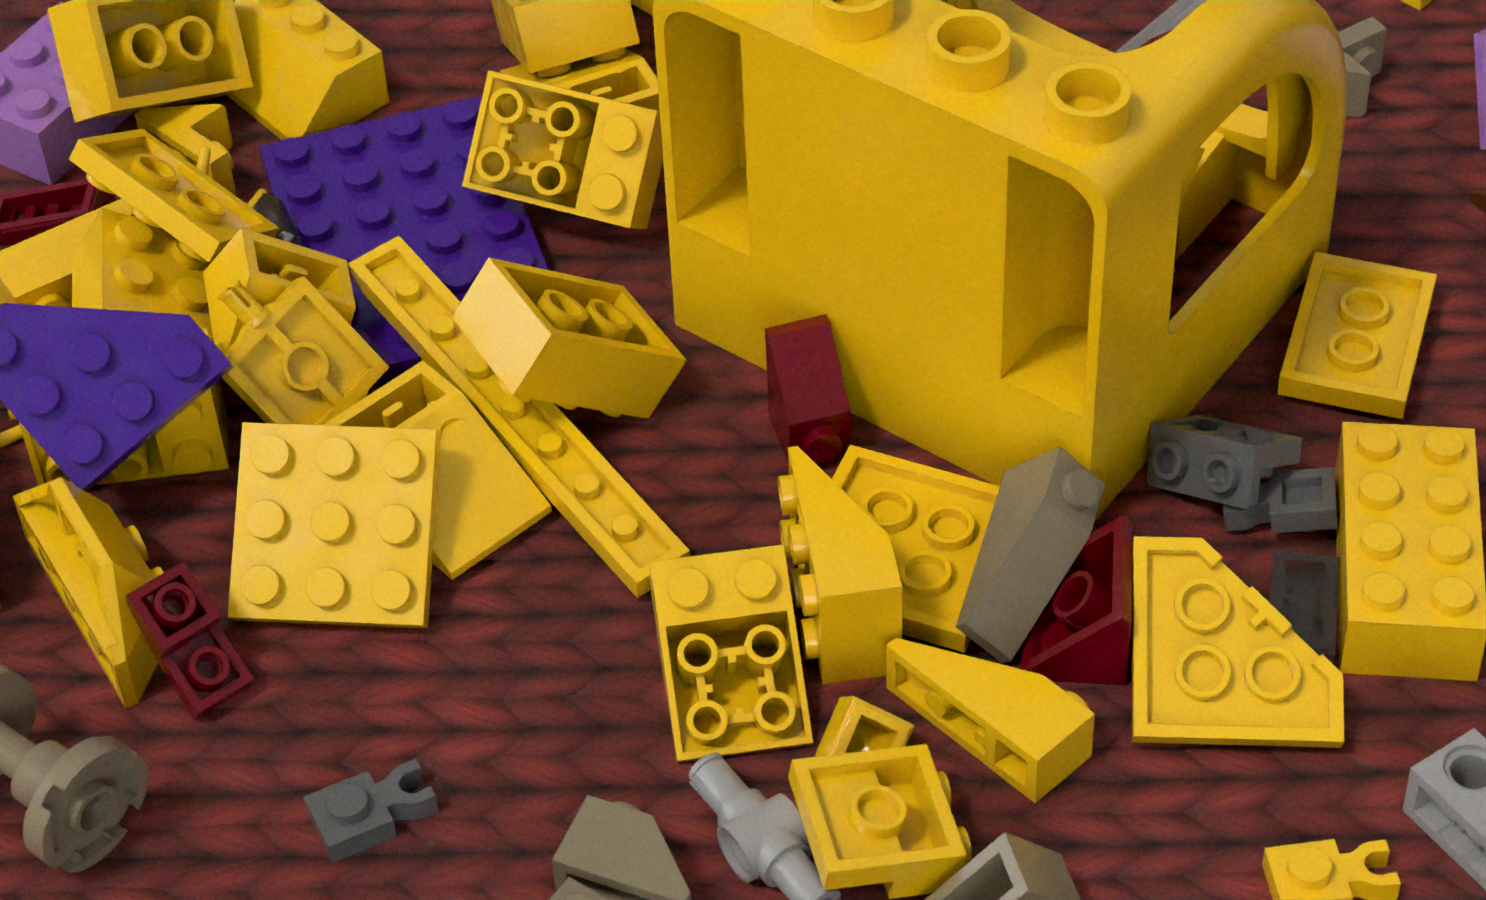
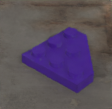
[0,303,234,492]

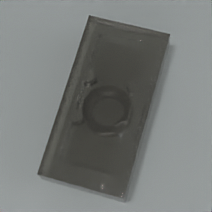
[1268,550,1340,664]

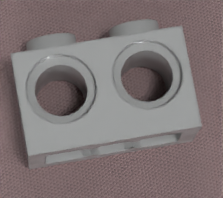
[1402,728,1486,890]

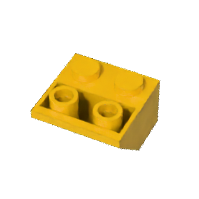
[203,228,356,353]

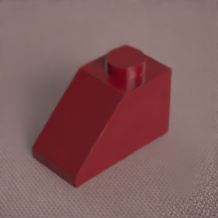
[765,314,851,463]

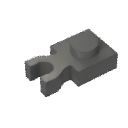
[1223,467,1338,533]
[303,759,439,863]

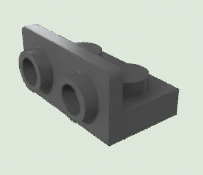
[1146,415,1302,509]

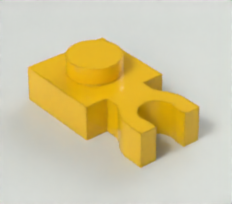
[1262,839,1401,900]

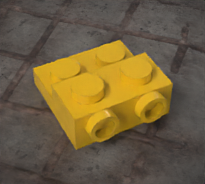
[788,744,971,899]

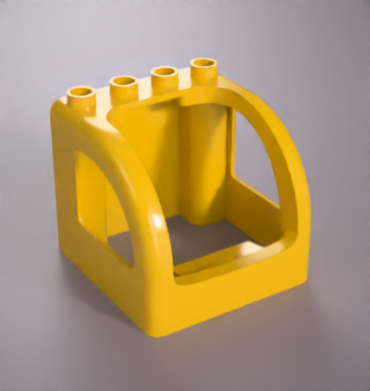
[652,0,1347,520]

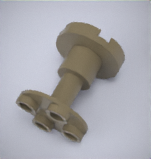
[0,665,148,873]

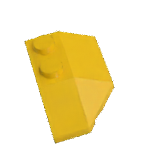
[13,477,164,709]

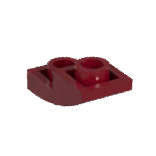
[125,561,254,720]

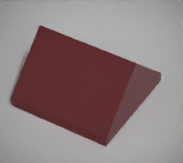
[1021,514,1133,686]

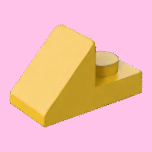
[135,104,236,196]

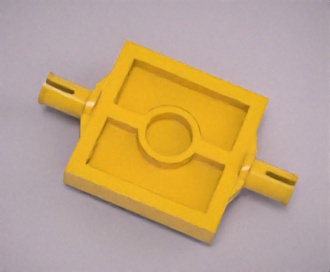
[218,276,389,425]

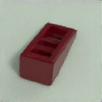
[0,179,117,245]

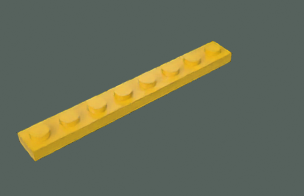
[348,235,690,598]

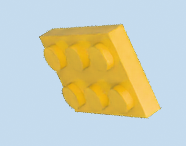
[68,129,280,263]
[1277,252,1437,419]

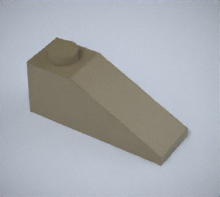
[956,447,1105,664]

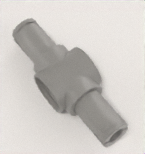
[689,753,841,900]

